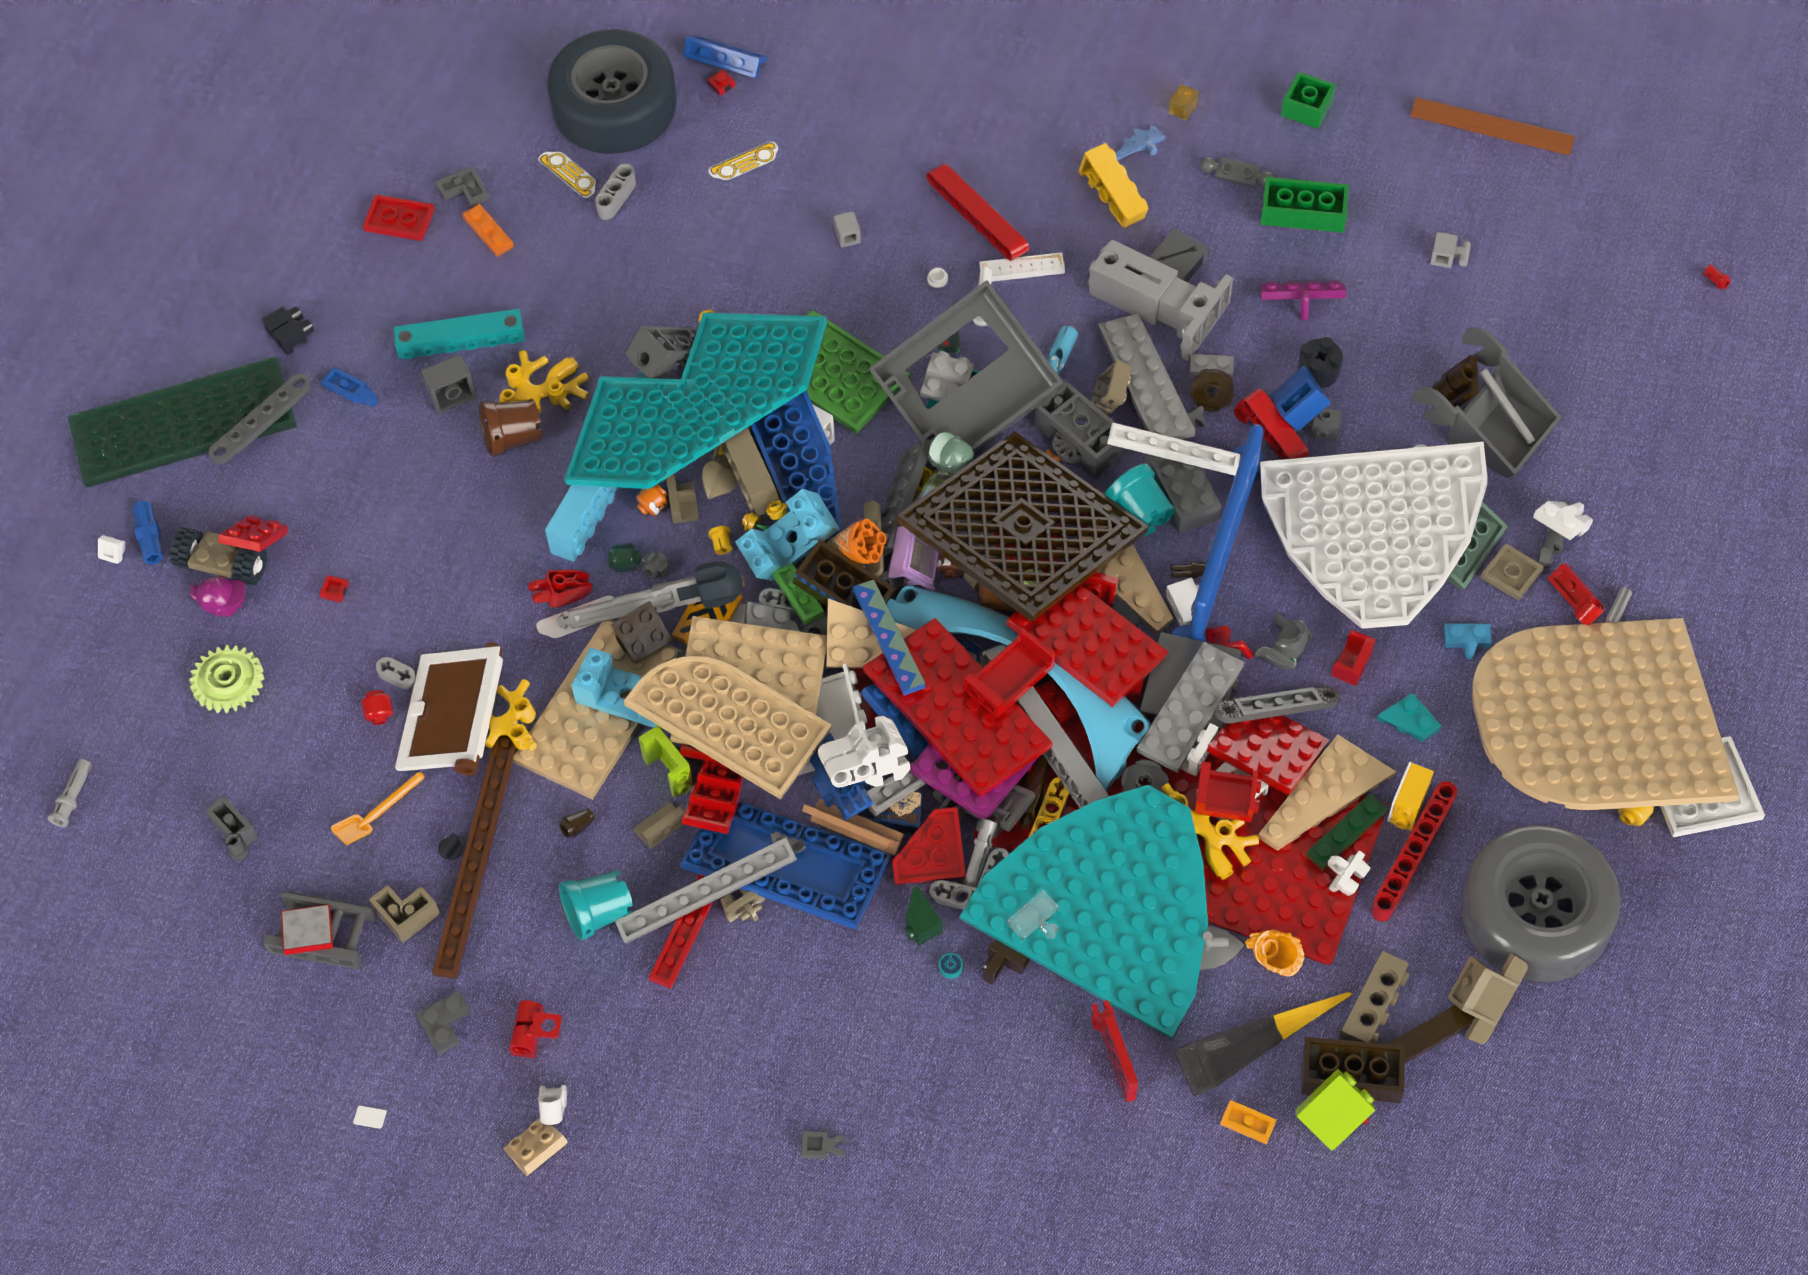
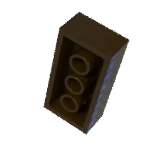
[793,539,895,610]

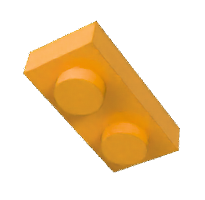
[1220,1100,1277,1145]

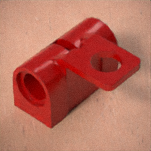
[509,1000,562,1058]

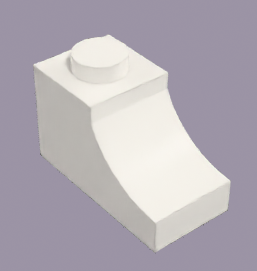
[1166,578,1199,626]

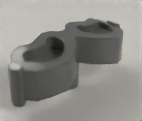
[770,832,806,853]

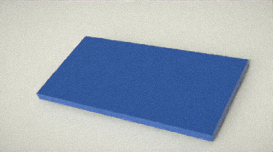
[680,801,892,930]

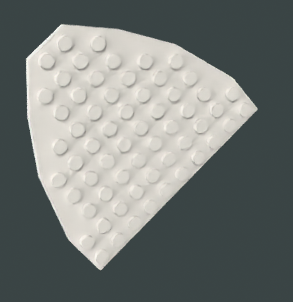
[1260,442,1487,628]

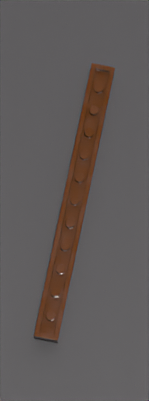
[432,723,521,979]

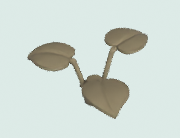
[702,445,736,499]

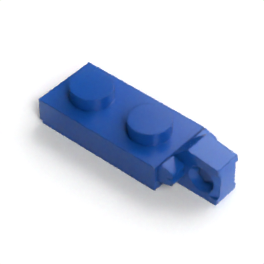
[320,367,378,407]

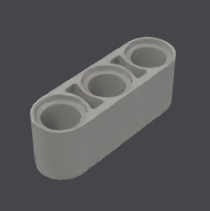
[595,163,636,220]

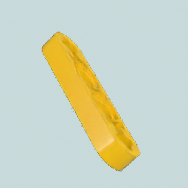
[1028,777,1070,838]

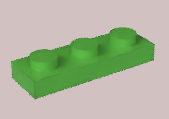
[772,563,825,625]

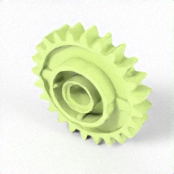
[189,645,264,713]

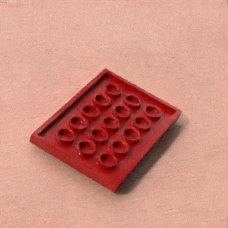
[1006,584,1169,707]

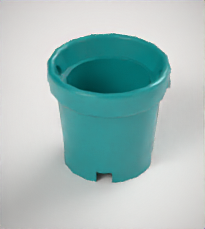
[1104,464,1175,537]
[559,869,633,941]

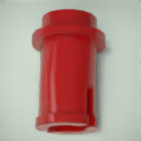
[1703,264,1731,290]

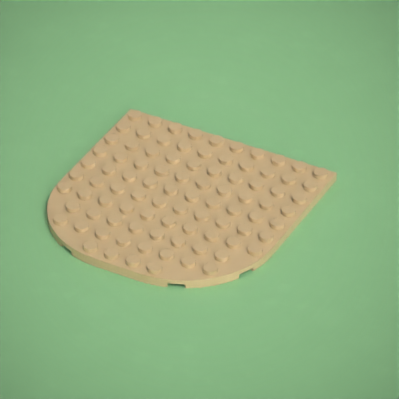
[1472,618,1739,810]

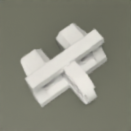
[1328,850,1370,896]

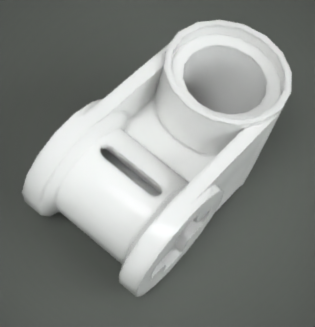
[538,1085,567,1125]

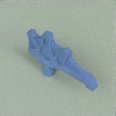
[1115,126,1165,161]

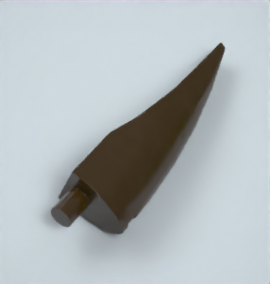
[1019,754,1050,829]

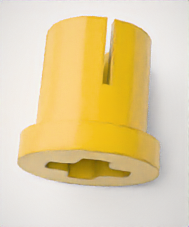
[708,526,732,555]

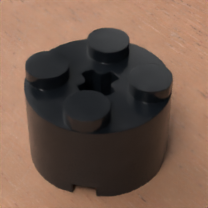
[1297,337,1343,388]

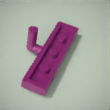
[1259,280,1346,320]

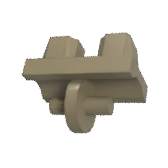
[721,889,765,923]

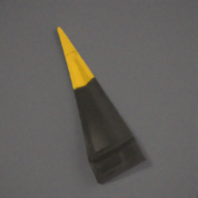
[1173,992,1352,1097]

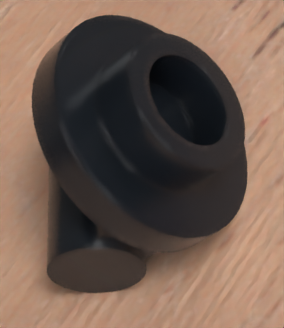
[438,833,462,860]

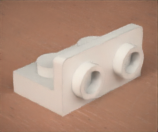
[1180,723,1218,776]

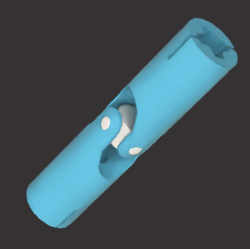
[1047,326,1078,375]

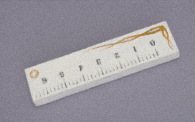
[979,252,1065,282]

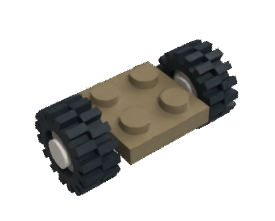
[169,527,267,585]

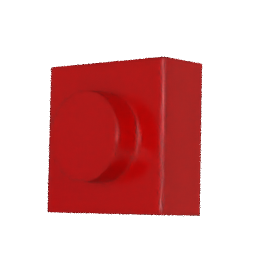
[707,69,736,96]
[319,575,350,603]

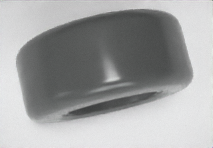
[1461,825,1621,982]

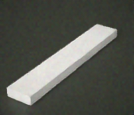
[1107,423,1240,475]

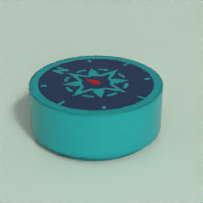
[939,953,963,979]

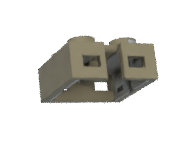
[1090,360,1132,415]

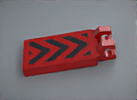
[1091,1000,1138,1102]

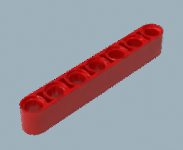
[926,163,1029,261]
[1371,781,1457,922]

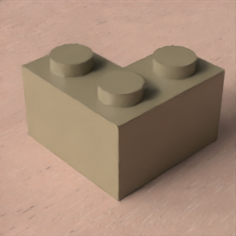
[369,885,440,944]

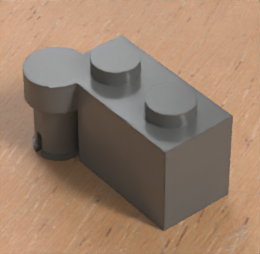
[205,796,258,861]

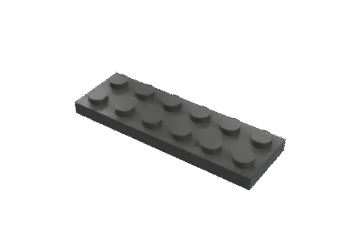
[880,438,931,557]

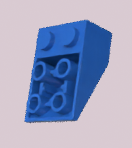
[1272,365,1331,431]

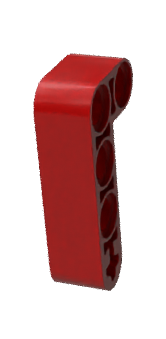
[1234,388,1309,460]

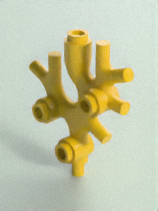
[498,350,590,413]
[485,679,537,751]
[1161,783,1259,880]

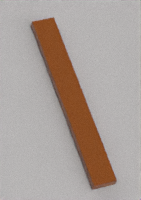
[1410,97,1575,156]

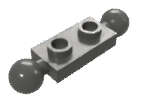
[1200,157,1276,188]

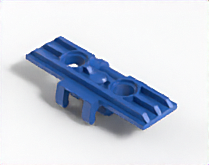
[809,733,874,820]

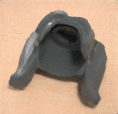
[1253,612,1312,670]

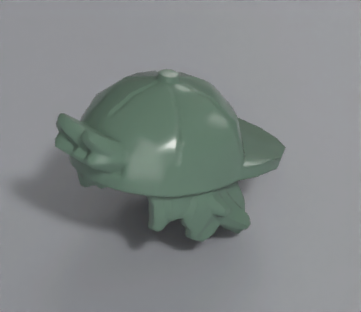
[928,432,975,475]

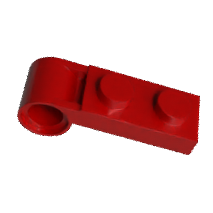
[1548,563,1605,626]

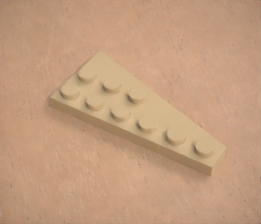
[1067,525,1173,635]
[826,599,964,668]
[1258,734,1396,851]

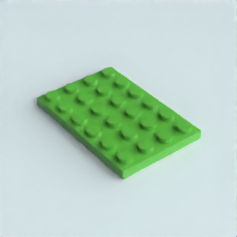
[806,310,911,434]

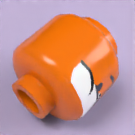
[636,484,669,516]

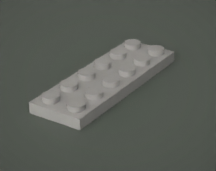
[1137,642,1244,773]

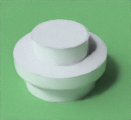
[927,268,948,288]

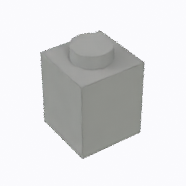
[833,211,861,248]

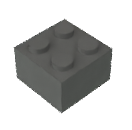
[420,355,477,414]

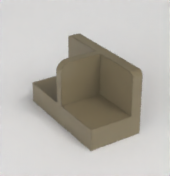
[666,475,699,524]

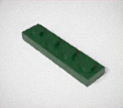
[1306,793,1388,871]

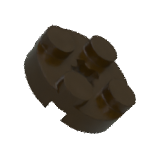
[1191,369,1235,412]

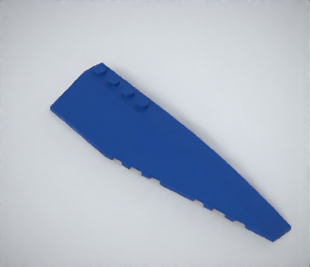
[747,391,843,611]

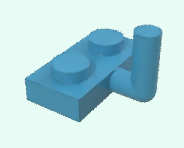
[1443,623,1492,660]

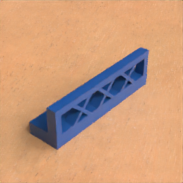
[683,35,768,78]

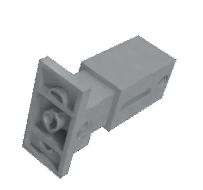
[1088,240,1233,362]

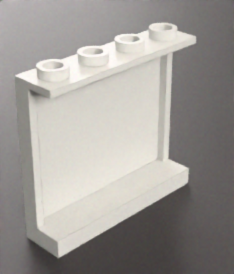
[798,663,867,776]

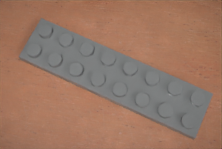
[1098,314,1195,440]

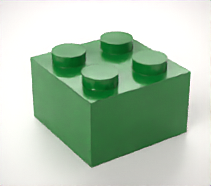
[1281,72,1336,129]

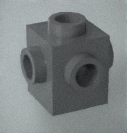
[1307,407,1342,441]

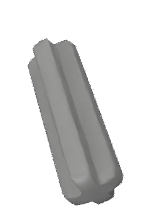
[1605,587,1632,624]

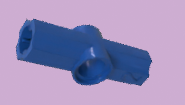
[132,500,163,565]

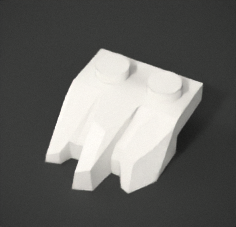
[1533,501,1593,540]

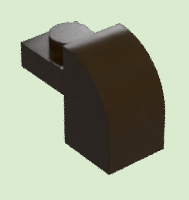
[982,940,1031,985]

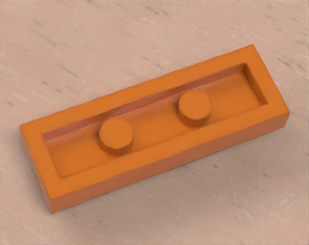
[462,204,514,257]

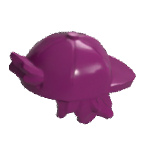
[190,576,246,617]

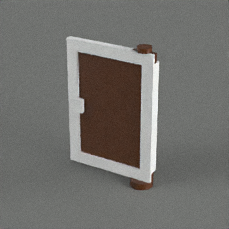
[395,642,503,776]

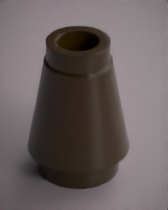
[559,808,595,838]

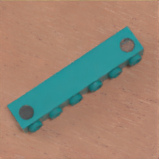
[394,308,525,359]

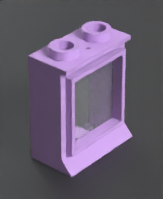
[888,526,939,591]

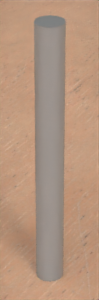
[1479,368,1535,445]

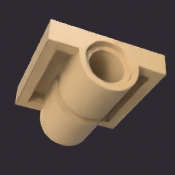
[503,1119,568,1176]

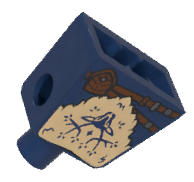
[876,791,923,835]

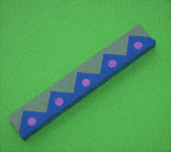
[853,580,925,695]

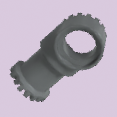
[1538,527,1564,567]

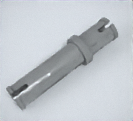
[963,818,997,888]

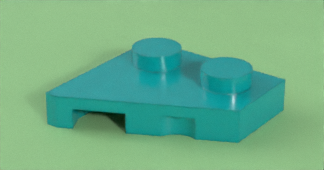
[1377,693,1442,742]

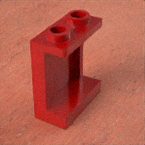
[1195,762,1262,822]

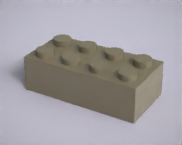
[721,428,780,516]

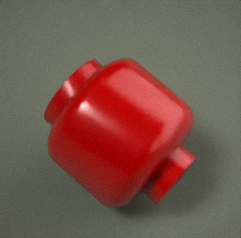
[361,690,393,725]

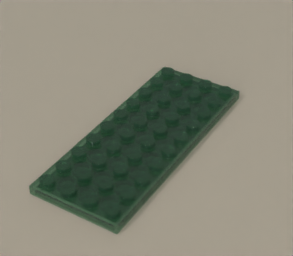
[68,356,297,488]

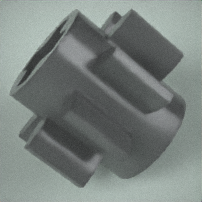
[642,551,669,579]

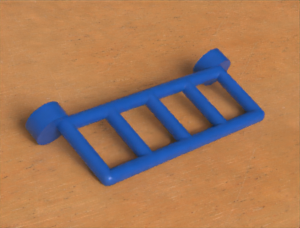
[1172,424,1264,642]

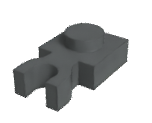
[801,1131,846,1159]

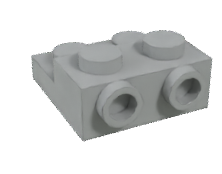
[920,351,974,402]

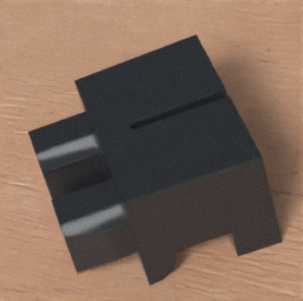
[261,306,314,356]

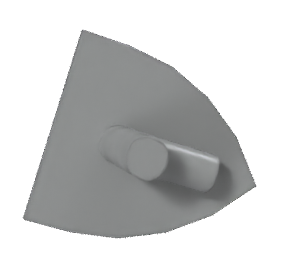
[1200,926,1245,970]

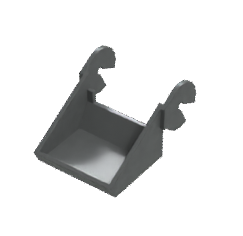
[1412,327,1562,478]

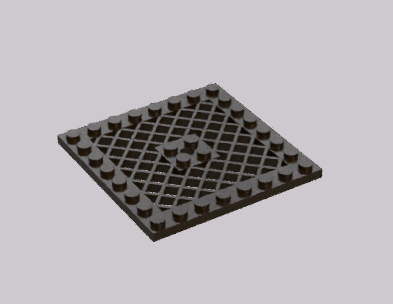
[896,431,1149,622]

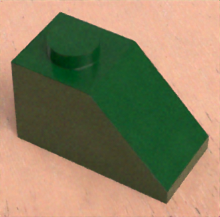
[904,885,943,946]

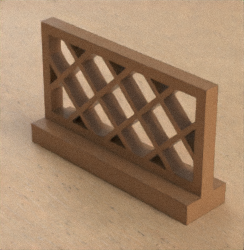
[802,799,905,856]

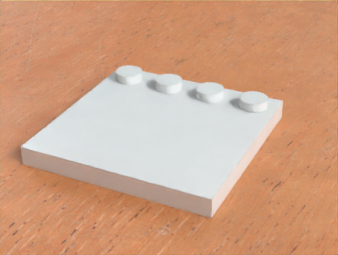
[1660,736,1765,837]

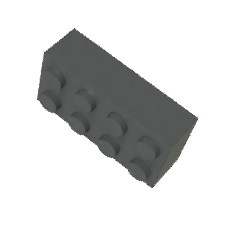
[1144,439,1221,534]

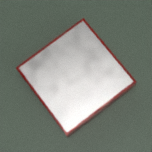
[281,904,333,955]

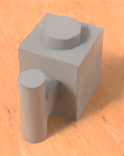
[1430,232,1471,268]

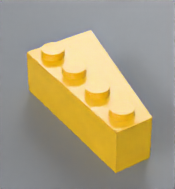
[1078,143,1148,228]

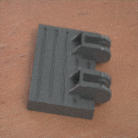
[933,775,1036,839]

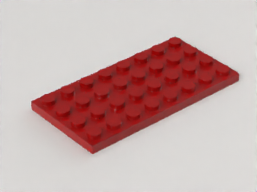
[863,618,1053,798]

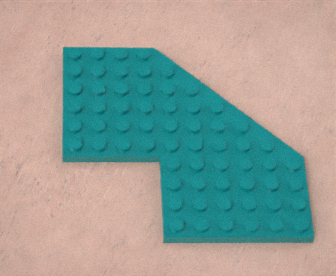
[564,313,827,489]

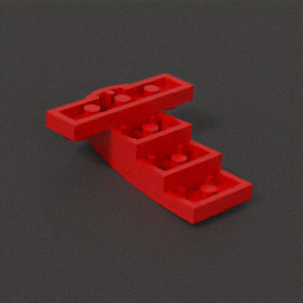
[680,744,744,834]

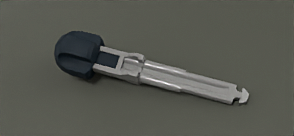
[557,561,743,629]

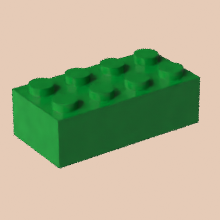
[1261,177,1349,233]

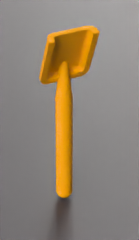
[331,772,424,845]

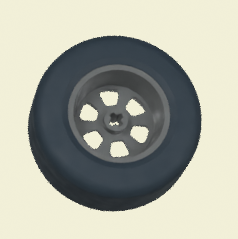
[547,29,677,154]

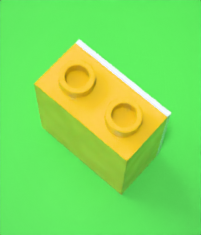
[1387,762,1434,831]

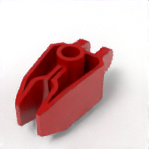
[528,570,593,608]

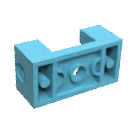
[735,489,840,581]
[572,647,661,729]

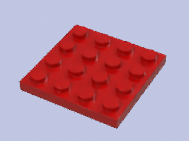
[1207,715,1329,796]

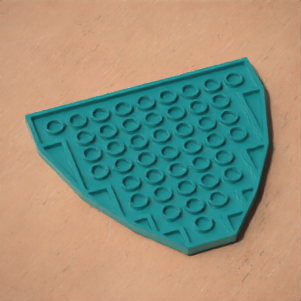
[959,785,1208,1039]

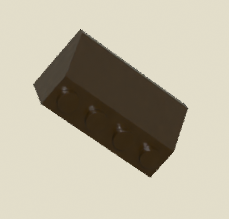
[1301,1037,1405,1103]

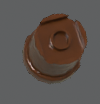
[479,398,542,457]

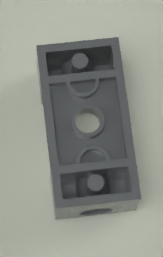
[625,326,698,379]
[1035,381,1126,478]

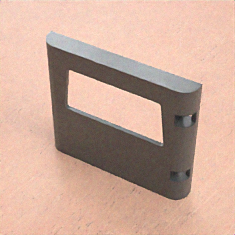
[869,280,1064,453]

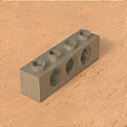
[1339,951,1410,1043]

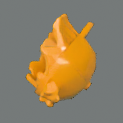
[1245,930,1304,977]

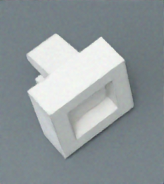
[98,535,125,564]

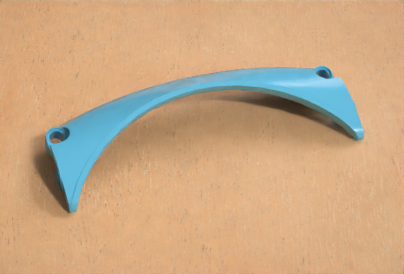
[886,585,1151,792]

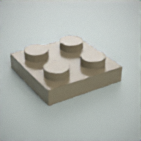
[1480,543,1544,601]

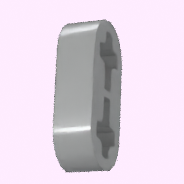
[376,657,416,689]

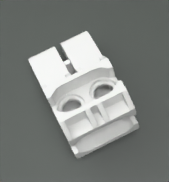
[818,715,910,787]

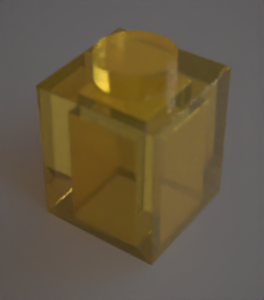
[1168,84,1199,121]

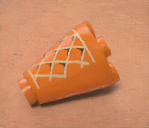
[827,519,886,564]

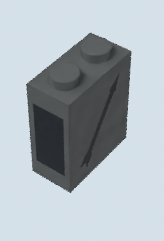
[1149,228,1209,282]

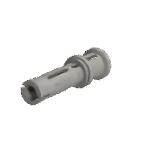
[47,759,92,827]

